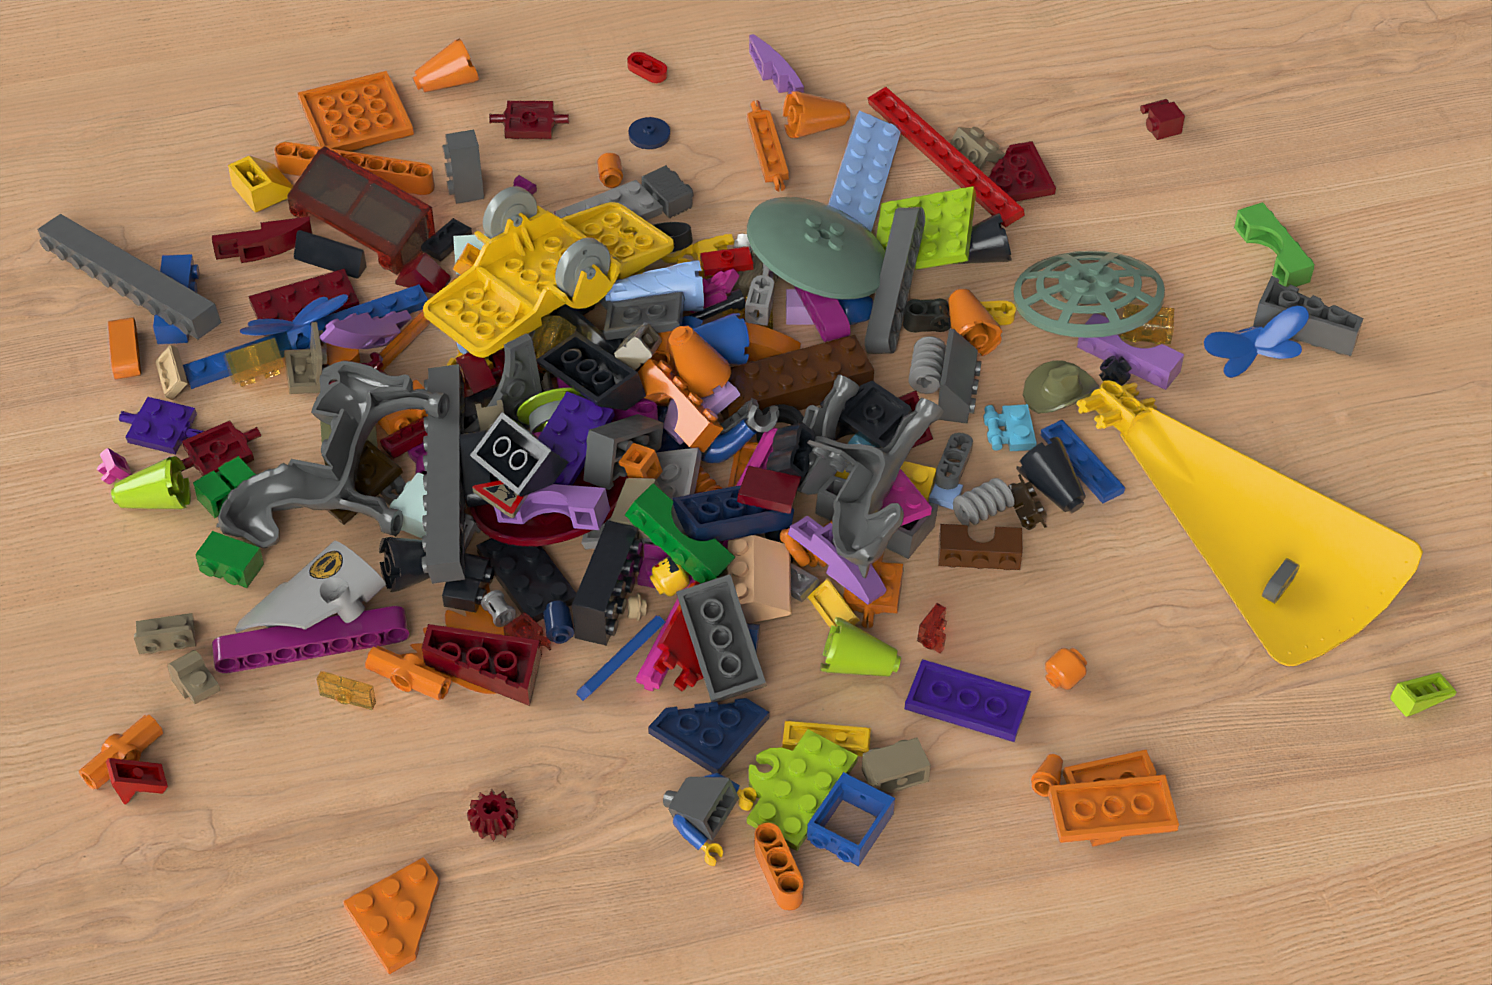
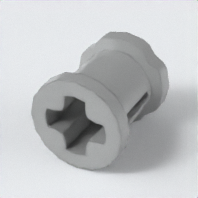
[481,590,516,627]

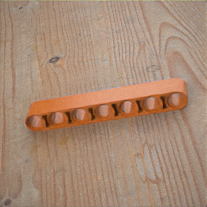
[274,142,435,195]

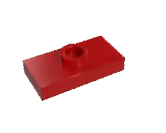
[700,246,753,276]

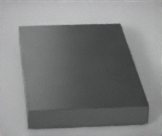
[604,292,685,340]

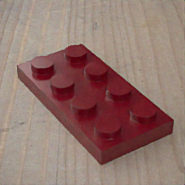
[248,269,360,336]

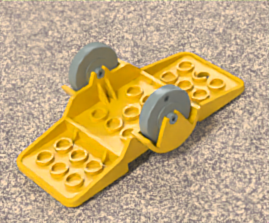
[423,186,674,358]

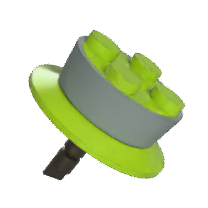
[517,372,589,433]

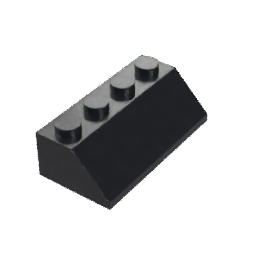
[536,331,646,411]

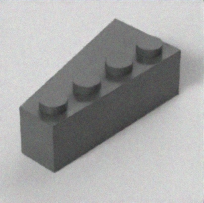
[1253,276,1364,356]

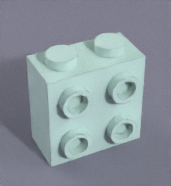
[389,473,466,538]

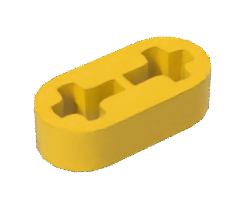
[980,300,1016,326]

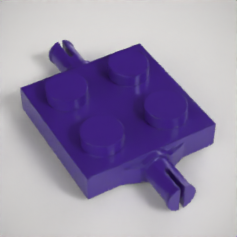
[119,397,204,455]

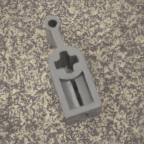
[745,263,774,325]

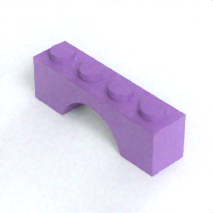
[1077,313,1184,390]
[494,484,610,530]

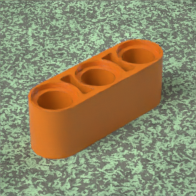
[108,317,141,380]
[754,823,804,911]

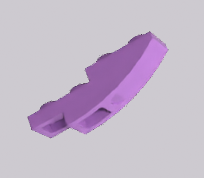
[319,310,412,349]
[788,516,886,605]

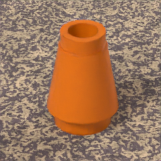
[1031,754,1063,797]

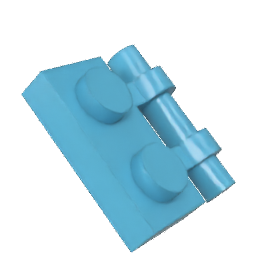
[983,404,1036,451]

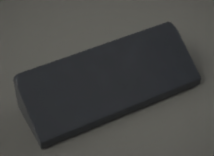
[294,230,367,279]

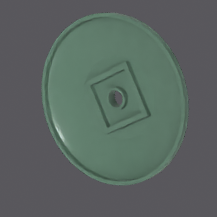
[747,197,885,299]

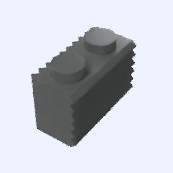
[642,165,694,218]

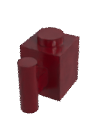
[1140,99,1185,140]

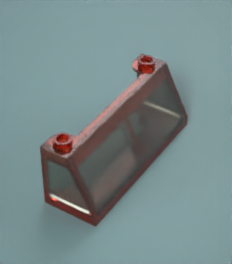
[287,146,435,275]

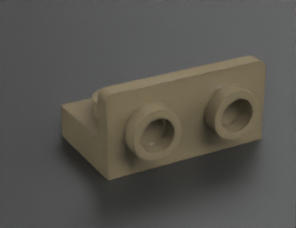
[134,613,196,654]

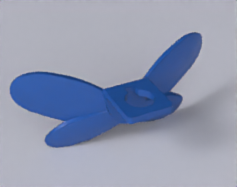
[240,294,348,350]
[1204,306,1309,378]

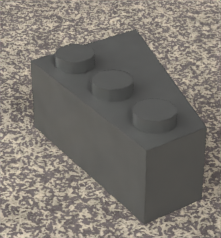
[442,129,484,204]
[583,414,664,490]

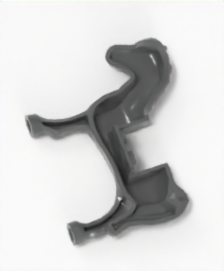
[216,361,449,548]
[797,375,944,578]

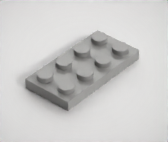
[555,180,663,220]

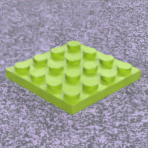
[876,187,976,270]

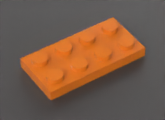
[1048,775,1179,843]

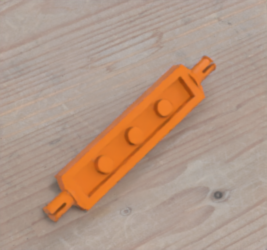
[747,100,789,192]

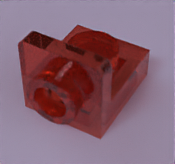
[917,603,947,653]

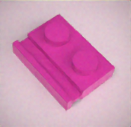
[690,269,740,313]

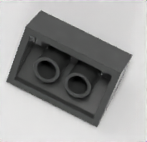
[938,329,982,423]

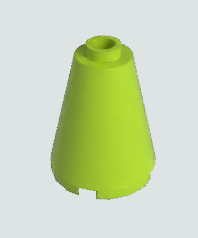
[111,456,191,509]
[820,617,901,677]

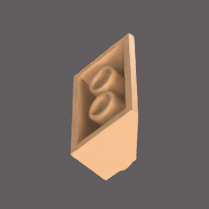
[728,535,792,624]

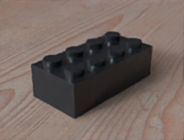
[572,520,643,646]

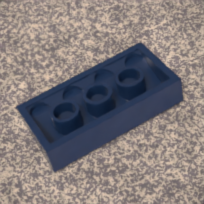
[673,485,794,542]

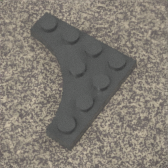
[465,333,542,433]

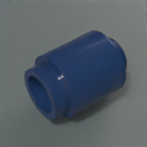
[543,601,574,644]

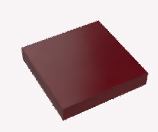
[737,466,801,514]

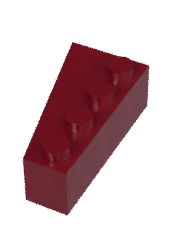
[421,624,541,706]

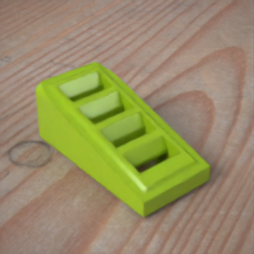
[1390,672,1457,717]

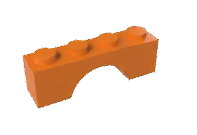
[638,358,724,452]

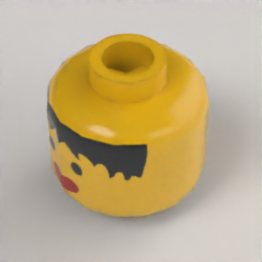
[649,556,690,597]

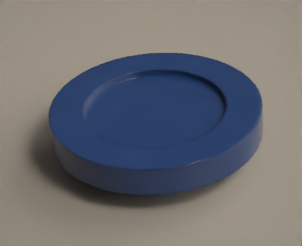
[628,117,670,149]

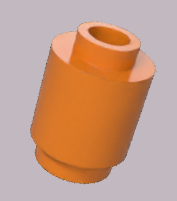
[597,153,623,188]

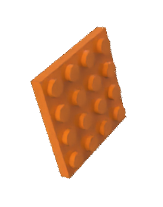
[298,71,414,151]

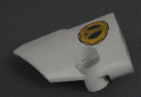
[235,540,386,633]

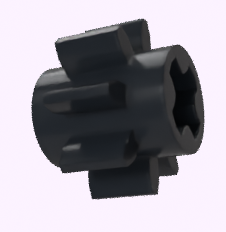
[1099,356,1132,386]

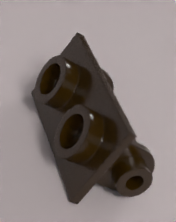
[1008,474,1047,530]

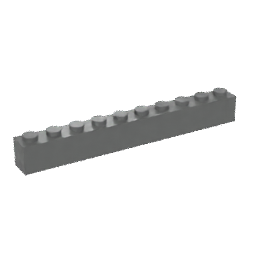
[37,214,221,340]
[422,364,465,584]

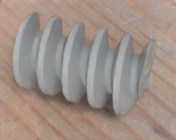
[908,336,946,394]
[953,478,1014,526]

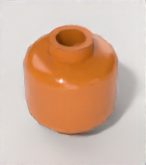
[1045,648,1087,690]

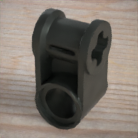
[903,298,951,333]

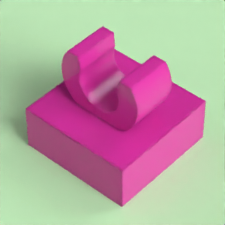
[97,448,132,484]

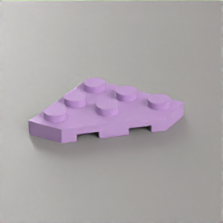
[663,375,740,444]

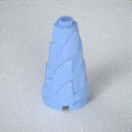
[605,260,704,312]

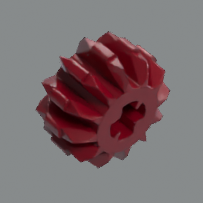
[467,789,518,842]

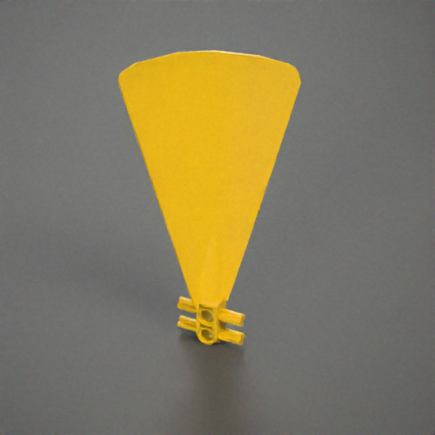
[1076,380,1423,666]

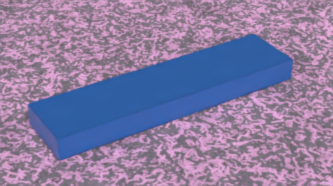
[1040,420,1125,504]
[576,615,666,701]

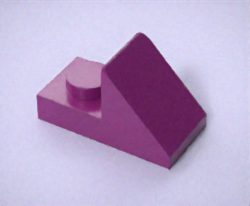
[637,542,669,588]

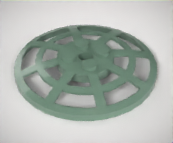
[1013,251,1165,338]

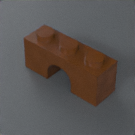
[938,524,1023,570]

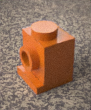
[619,443,663,480]

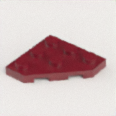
[989,141,1056,202]

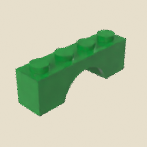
[625,483,735,584]

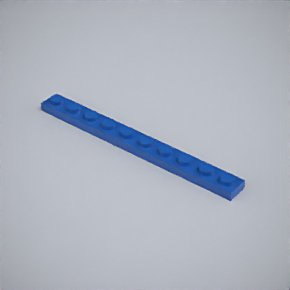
[183,284,428,389]

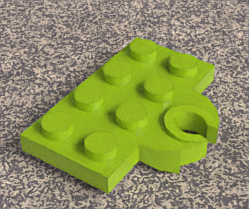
[747,729,858,851]

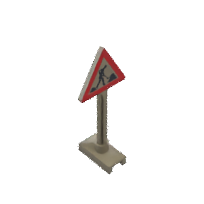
[472,400,529,518]

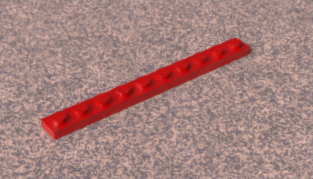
[867,87,1025,228]

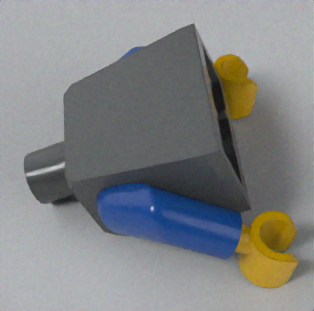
[663,773,757,866]

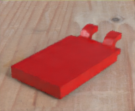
[653,581,704,692]

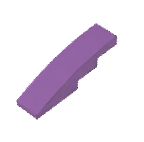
[749,34,804,94]

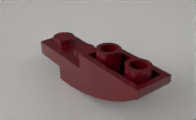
[212,216,313,263]

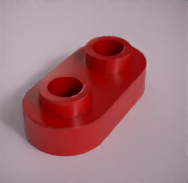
[627,52,668,83]

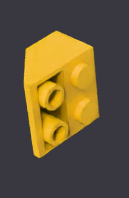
[228,156,298,213]

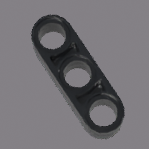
[459,430,494,507]

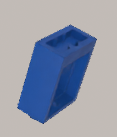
[807,772,895,866]

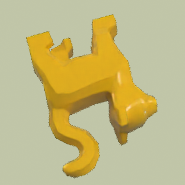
[661,234,738,279]

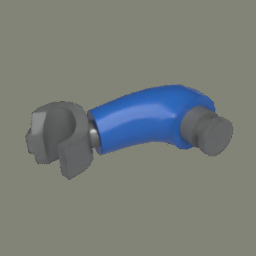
[688,398,779,463]

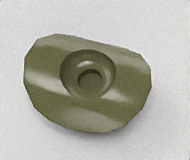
[1023,360,1099,414]

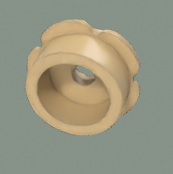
[628,593,646,621]

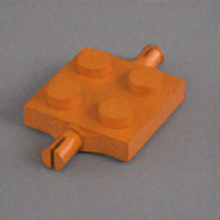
[843,552,904,628]

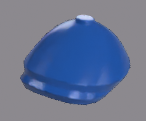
[837,296,873,325]

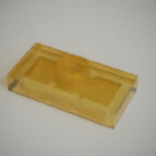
[316,671,376,710]

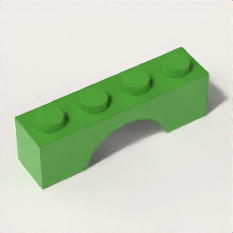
[1234,202,1315,287]

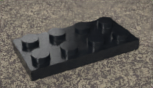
[476,538,577,625]

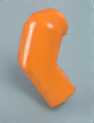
[780,528,811,567]

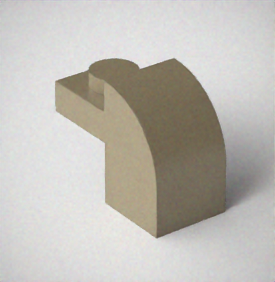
[168,650,220,704]

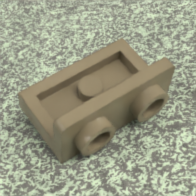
[950,127,1005,170]

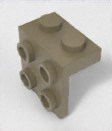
[284,322,327,394]

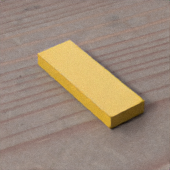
[782,721,871,757]

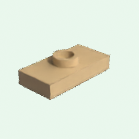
[155,345,188,400]

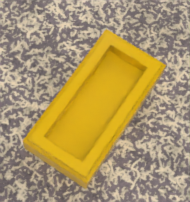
[808,579,860,628]

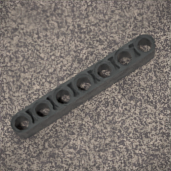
[865,207,925,354]

